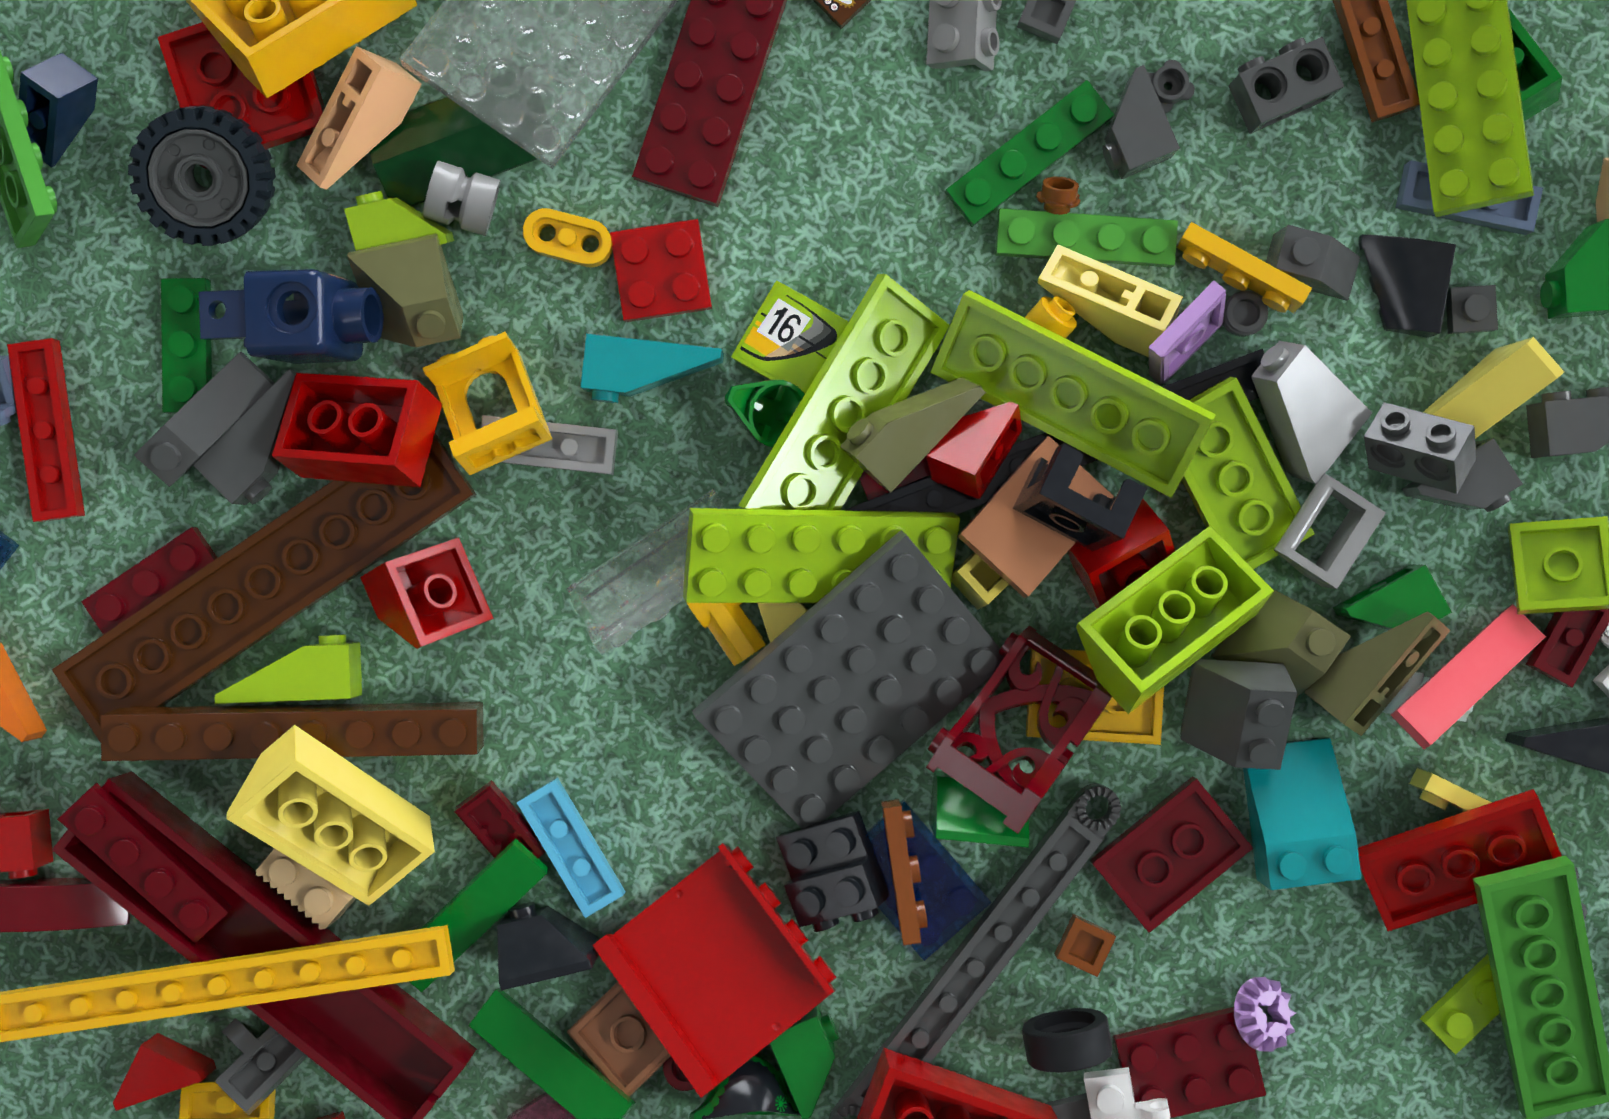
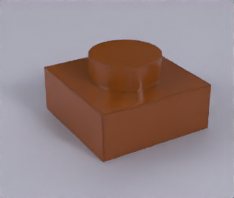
[1054,914,1116,977]

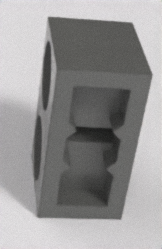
[1229,37,1344,134]
[1364,402,1476,494]

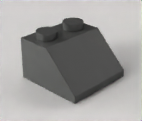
[1180,659,1297,770]

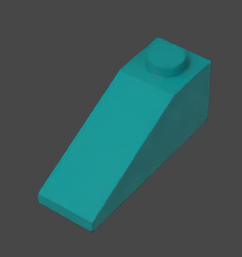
[580,333,724,403]

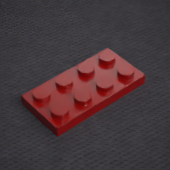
[1358,789,1562,932]

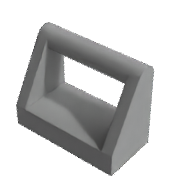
[1274,474,1386,589]

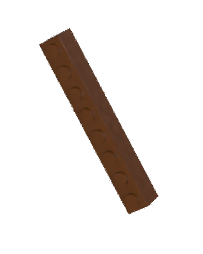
[100,702,484,761]

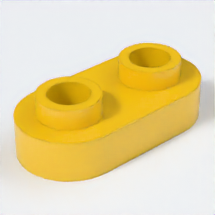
[523,208,613,267]

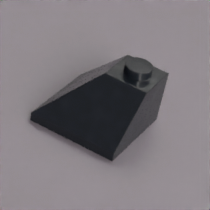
[497,902,601,991]

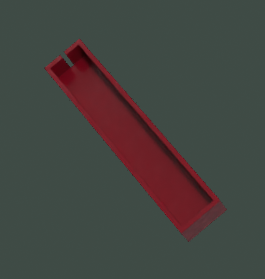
[52,771,477,1119]

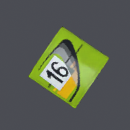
[731,280,848,394]

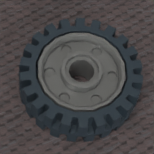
[128,106,276,246]

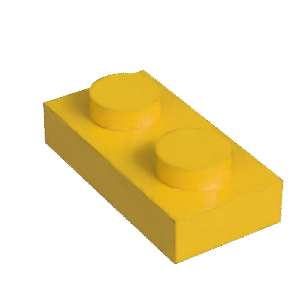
[179,1082,276,1119]

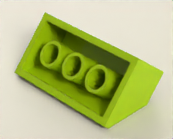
[1076,526,1274,714]

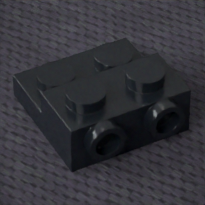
[776,811,890,932]

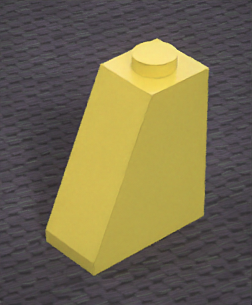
[1424,337,1564,439]

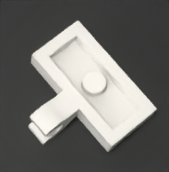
[1084,1067,1171,1119]

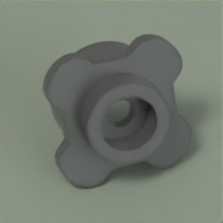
[1148,60,1195,113]

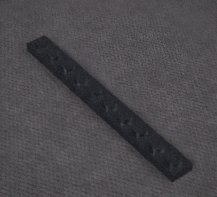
[844,348,1264,515]

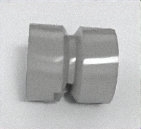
[423,161,501,236]

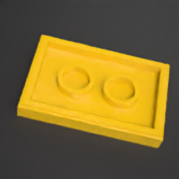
[1026,648,1164,745]

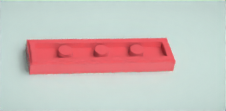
[1391,604,1546,749]

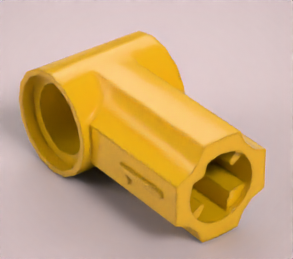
[687,603,766,666]

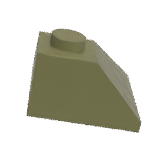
[347,234,463,347]
[1212,588,1351,698]

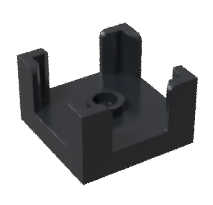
[1013,443,1147,551]

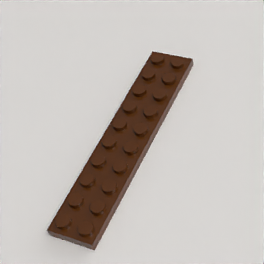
[52,433,477,743]

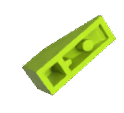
[215,634,362,704]

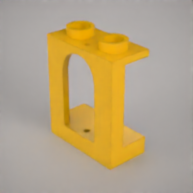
[423,332,552,475]

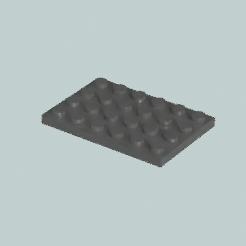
[692,530,1004,829]

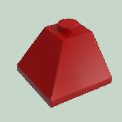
[360,537,494,649]

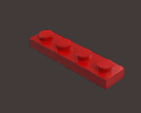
[7,338,85,522]

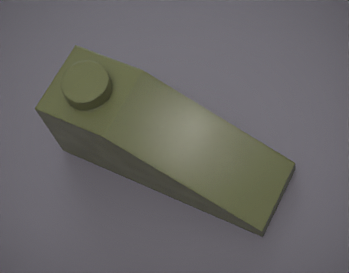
[840,377,986,493]
[1304,611,1451,736]

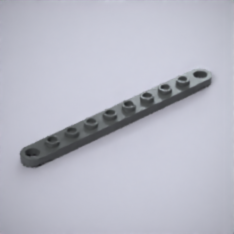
[829,784,1121,1119]

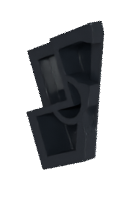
[1358,234,1456,338]

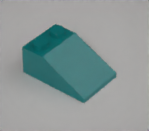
[1243,738,1362,890]

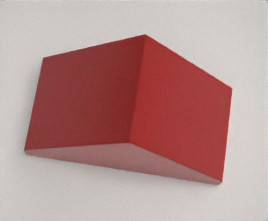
[113,1033,216,1111]

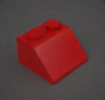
[1067,499,1175,609]

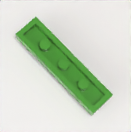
[995,208,1178,268]

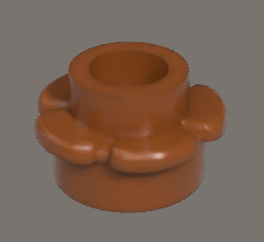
[1036,176,1081,215]

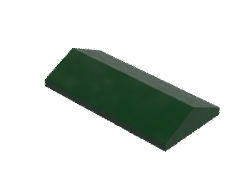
[369,66,561,206]

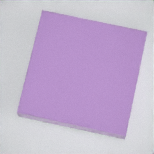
[1149,280,1226,386]

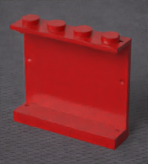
[592,843,837,1098]

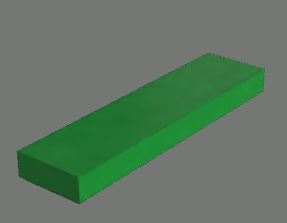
[409,838,548,992]
[468,988,636,1119]

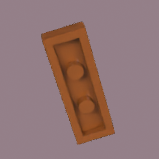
[1333,0,1420,123]
[881,799,928,946]

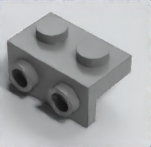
[926,0,1002,71]

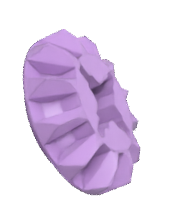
[1234,977,1296,1052]

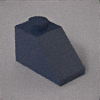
[19,53,98,168]

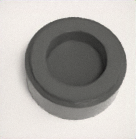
[1223,291,1268,337]

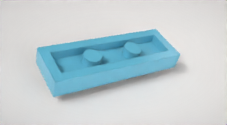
[517,777,626,918]

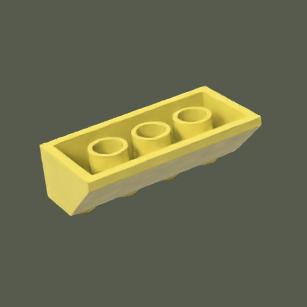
[226,725,435,906]

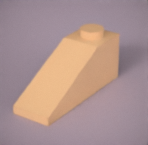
[296,46,422,190]

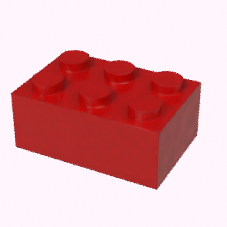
[272,373,442,487]

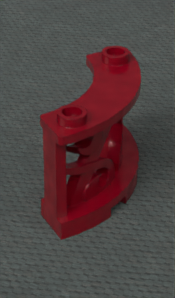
[926,625,1112,834]

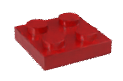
[610,219,712,323]

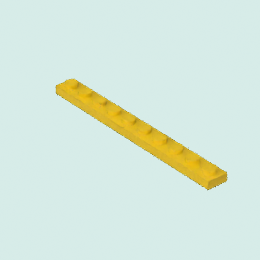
[0,925,455,1042]

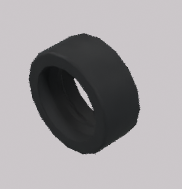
[1022,1008,1113,1073]

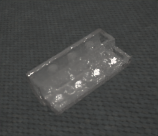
[567,488,727,655]

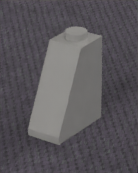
[1251,341,1372,484]

